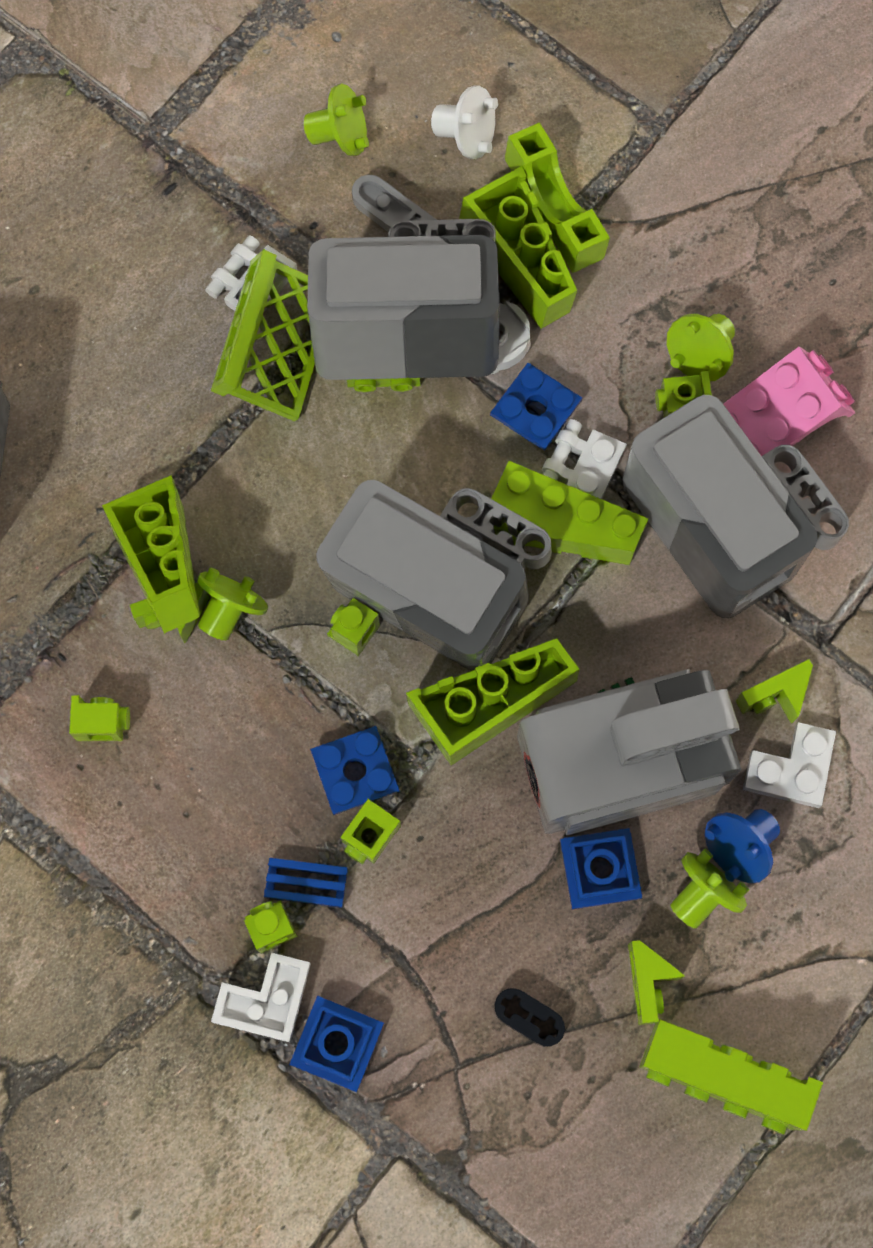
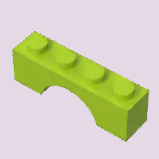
[505,122,610,273]

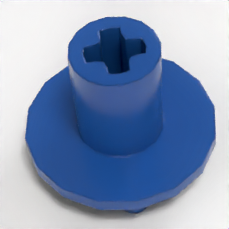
[704,809,780,883]

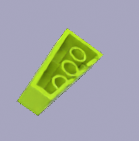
[459,166,577,329]
[491,461,649,565]
[102,475,200,634]
[406,638,579,766]
[639,1019,823,1135]

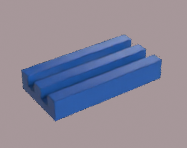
[264,858,348,908]

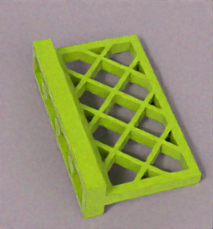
[211,249,315,422]

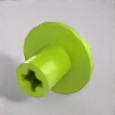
[303,83,369,156]
[666,314,735,381]
[197,567,268,641]
[670,849,749,929]

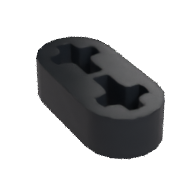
[494,988,565,1047]

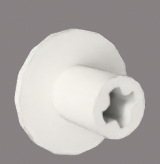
[431,86,498,159]

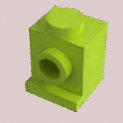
[655,371,712,418]
[327,598,380,656]
[69,695,130,741]
[340,799,401,865]
[244,900,297,954]

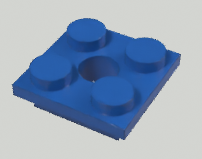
[490,363,582,451]
[310,726,400,815]
[560,828,642,910]
[289,996,384,1092]

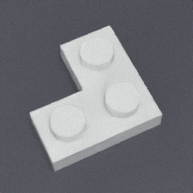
[743,722,836,808]
[211,953,311,1043]

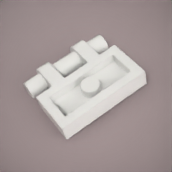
[205,235,297,312]
[542,419,627,499]

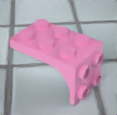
[723,347,855,456]

